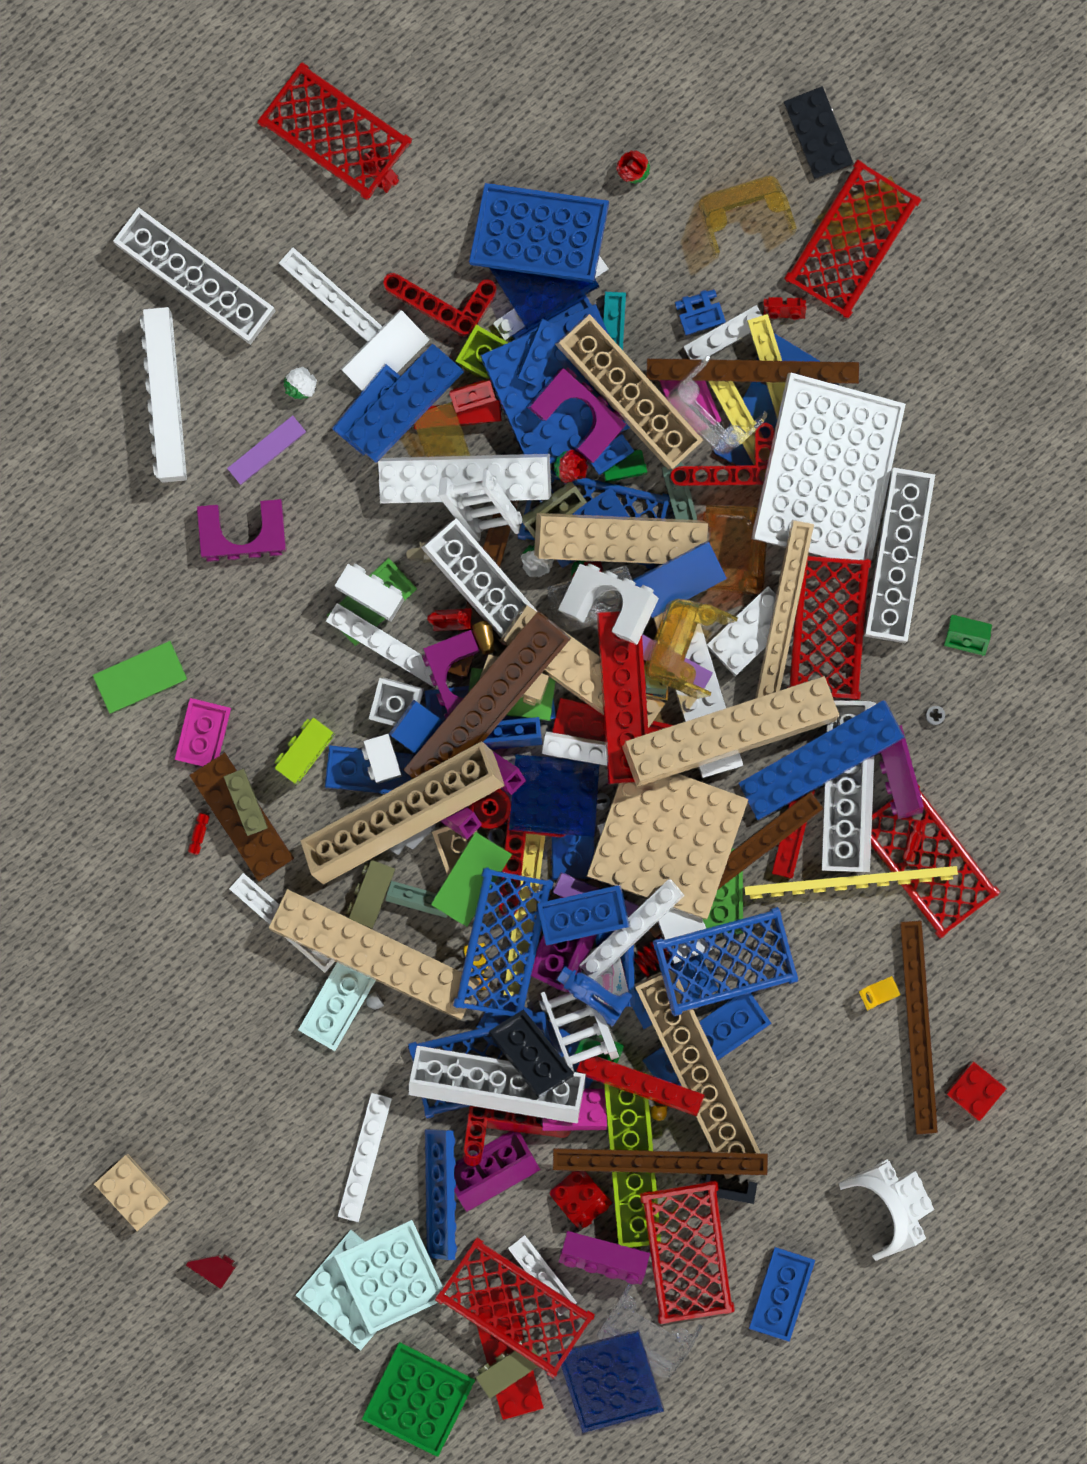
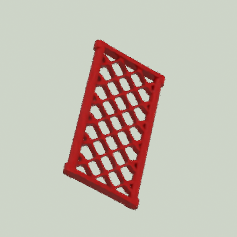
[257,62,413,200]
[784,160,922,319]
[787,556,871,700]
[871,785,1000,939]
[640,1181,735,1324]
[435,1237,595,1378]

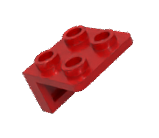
[550,1171,612,1231]

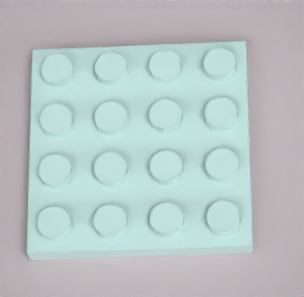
[334,1220,446,1334]
[296,1230,377,1350]

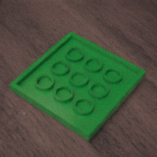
[362,1341,476,1457]

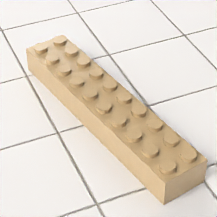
[622,676,840,787]
[301,741,505,884]
[269,889,480,1021]
[634,966,761,1180]

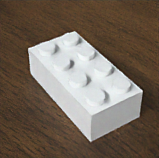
[707,586,776,676]

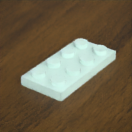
[298,962,376,1051]

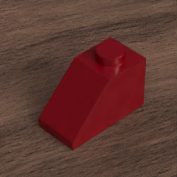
[186,1254,236,1289]

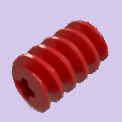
[634,936,670,976]

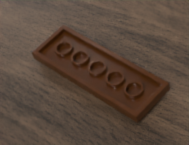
[189,752,294,882]

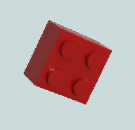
[945,1061,1007,1121]

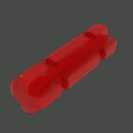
[188,813,210,855]
[903,821,926,862]

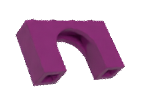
[527,368,626,463]
[197,499,287,562]
[422,630,480,718]
[440,752,526,839]

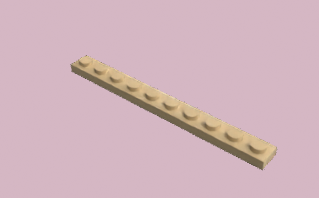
[755,520,814,699]

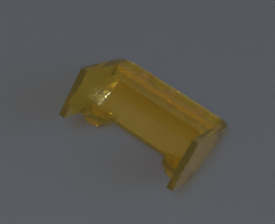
[698,176,797,259]
[645,599,738,699]

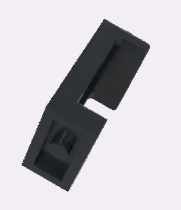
[699,1174,758,1204]

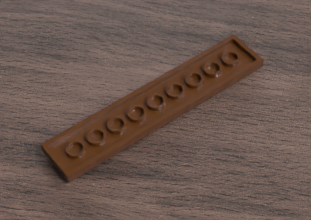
[404,610,571,778]

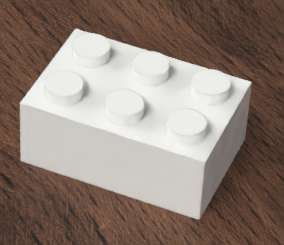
[335,563,404,622]

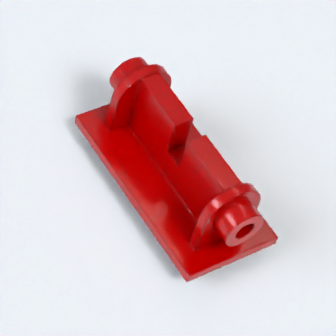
[362,150,400,193]
[763,297,807,320]
[427,608,472,631]

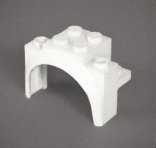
[839,1159,934,1261]

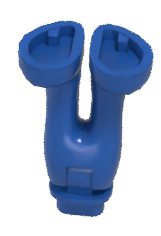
[557,967,633,1027]

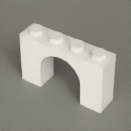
[558,564,659,644]

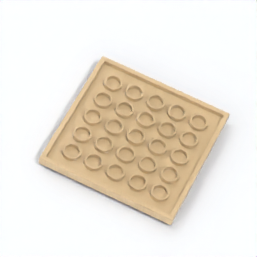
[586,774,748,920]

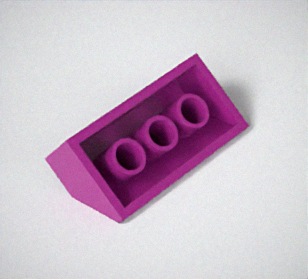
[878,725,924,819]
[531,896,598,992]
[454,1131,541,1212]
[559,1231,650,1284]

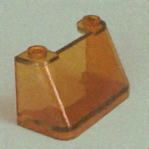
[703,505,767,595]

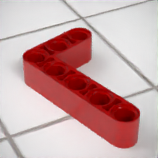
[383,273,497,337]
[670,423,774,486]
[499,813,570,917]
[463,1106,572,1166]

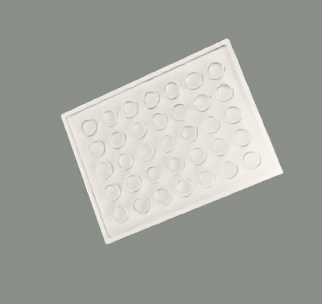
[751,373,906,566]

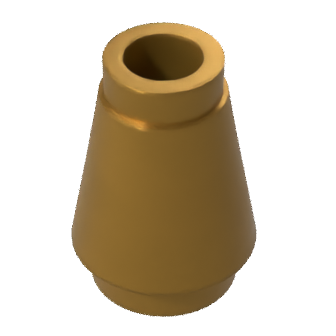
[472,621,495,654]

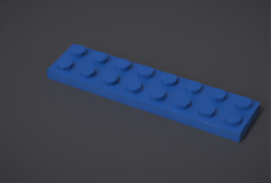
[738,700,905,820]

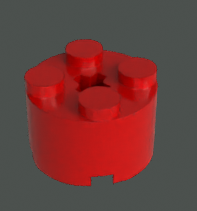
[469,789,512,829]

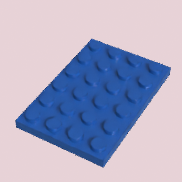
[469,183,609,283]

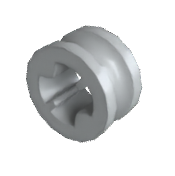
[925,706,945,725]

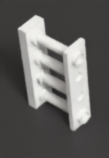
[438,469,522,541]
[539,975,619,1072]

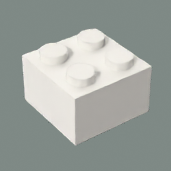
[369,678,424,726]
[361,734,402,784]

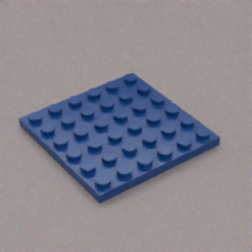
[480,304,630,464]

